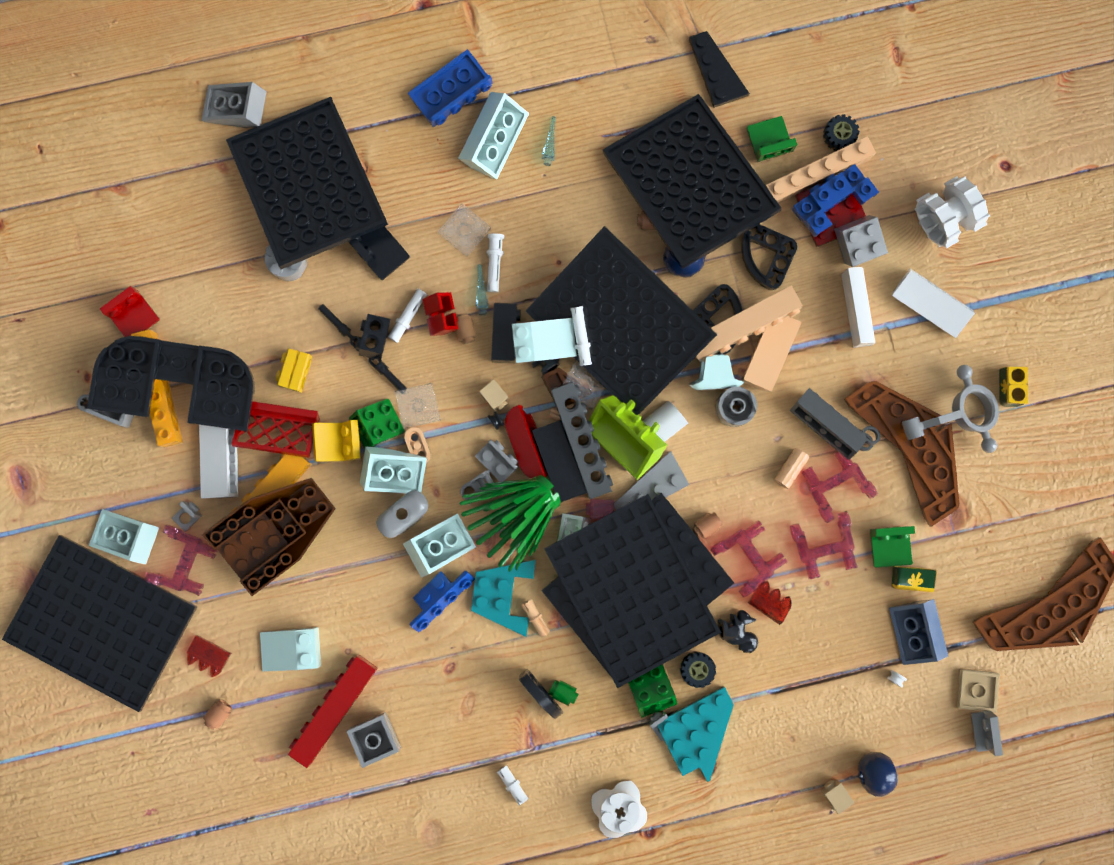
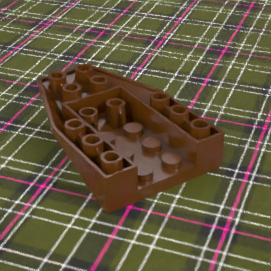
[202,477,336,596]

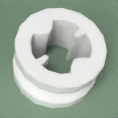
[887,670,907,687]

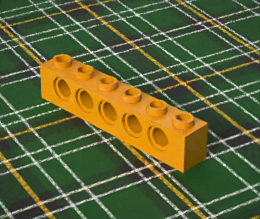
[131,329,183,448]

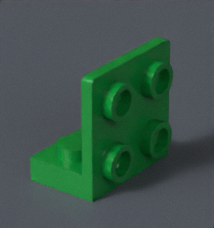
[747,116,797,162]
[349,399,405,450]
[870,526,915,568]
[628,664,677,718]

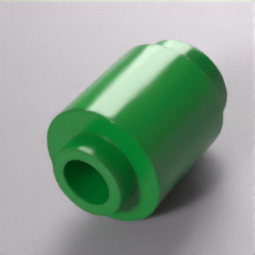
[549,680,579,706]

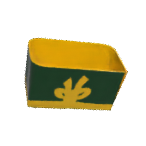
[999,367,1028,407]
[892,566,937,592]

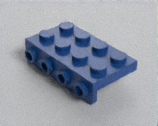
[408,49,493,127]

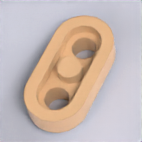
[404,427,431,463]

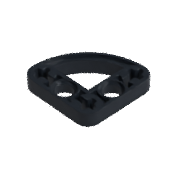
[741,224,798,290]
[693,284,743,355]
[519,669,563,719]

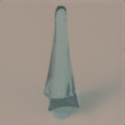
[542,116,556,166]
[475,264,489,315]

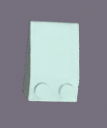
[512,318,577,363]
[360,447,427,494]
[89,509,159,564]
[403,513,476,578]
[260,627,321,672]

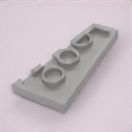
[613,451,689,510]

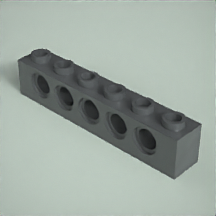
[550,381,613,499]

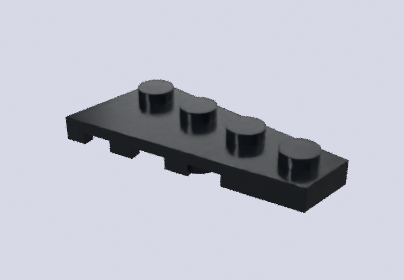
[689,31,750,108]

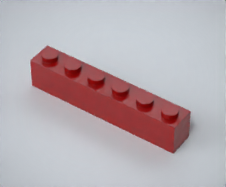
[288,655,378,768]

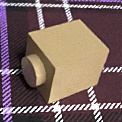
[479,380,509,411]
[821,780,854,814]

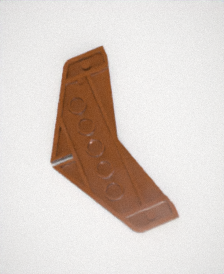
[844,381,960,527]
[972,537,1114,651]

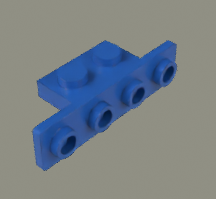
[409,571,475,632]

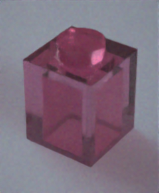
[586,499,614,519]

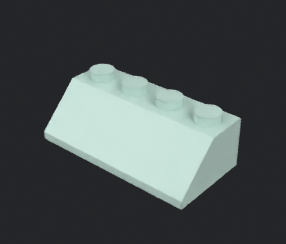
[458,92,529,179]

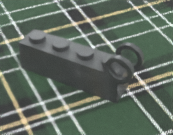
[790,388,880,460]

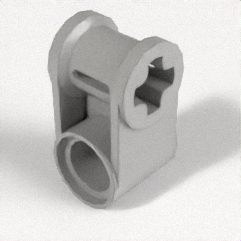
[461,470,494,500]

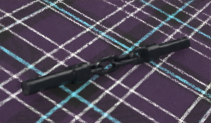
[318,304,407,394]

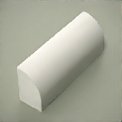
[841,267,875,348]
[892,268,975,338]
[624,401,688,471]
[199,425,238,498]

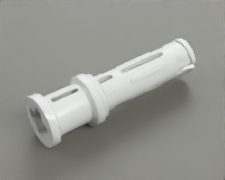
[486,234,504,293]

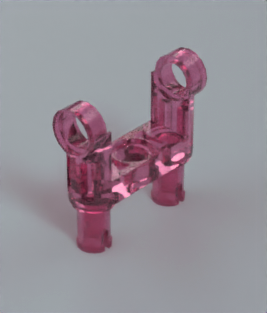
[801,452,878,523]
[790,511,858,580]
[710,520,787,598]
[144,525,218,596]

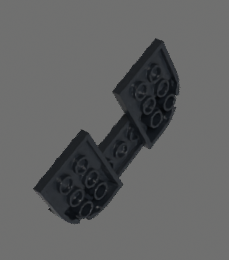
[87,336,255,432]

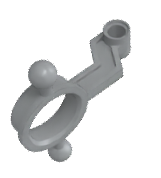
[902,365,999,453]

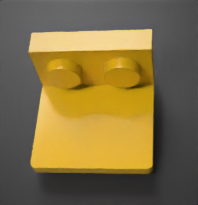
[312,420,360,462]

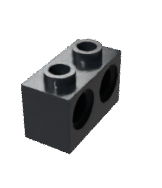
[356,314,390,360]

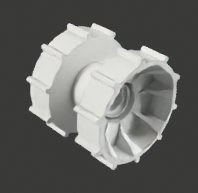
[914,176,990,248]

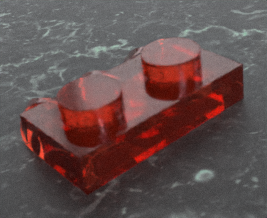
[748,581,792,625]
[186,635,232,677]

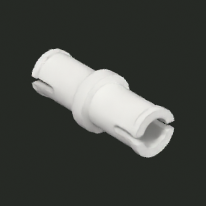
[497,765,529,806]

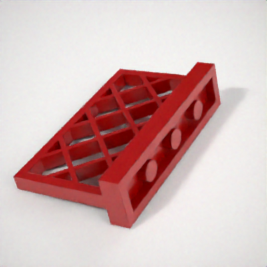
[232,401,320,458]

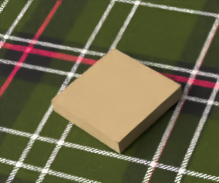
[956,669,1000,713]

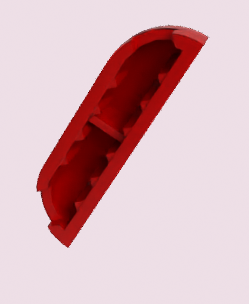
[505,405,548,479]

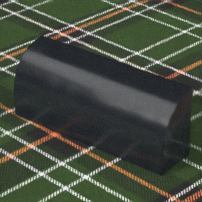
[532,420,587,502]

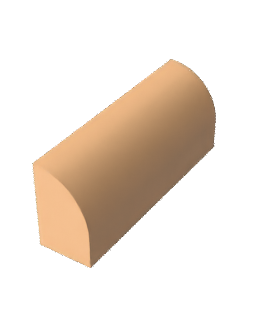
[741,316,802,392]

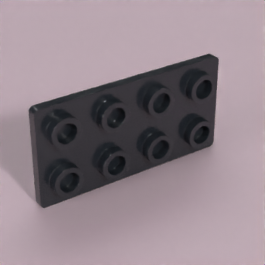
[348,226,410,281]

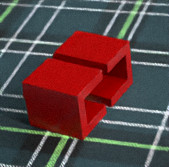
[422,292,459,336]

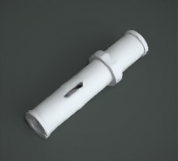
[387,288,427,343]
[570,306,592,366]

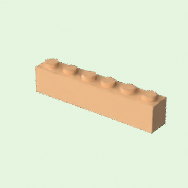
[766,136,876,203]
[696,285,803,363]

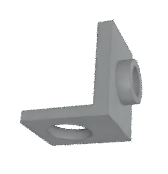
[172,501,202,532]
[648,711,668,741]

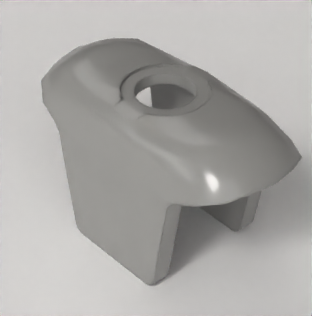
[376,490,429,538]

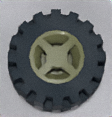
[823,114,860,151]
[680,652,716,688]

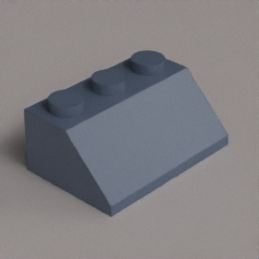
[889,599,948,665]

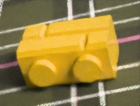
[275,348,313,393]

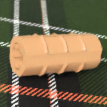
[774,448,809,489]

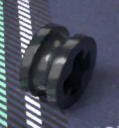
[488,411,505,430]

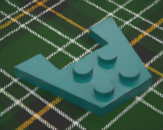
[471,560,536,637]

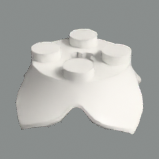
[591,781,647,838]

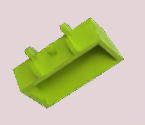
[589,395,667,480]

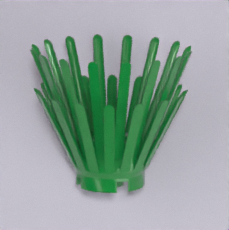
[459,475,561,572]

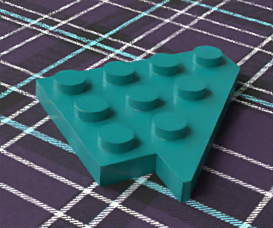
[657,686,734,782]

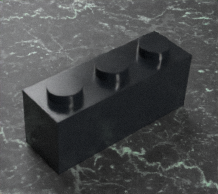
[491,303,521,364]

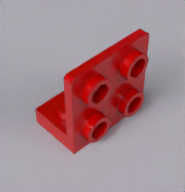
[100,286,160,337]

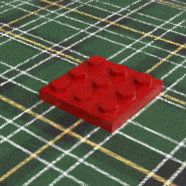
[795,183,866,247]

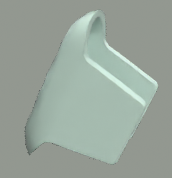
[689,354,744,390]

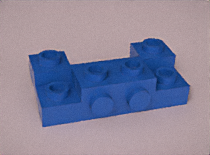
[791,164,879,238]

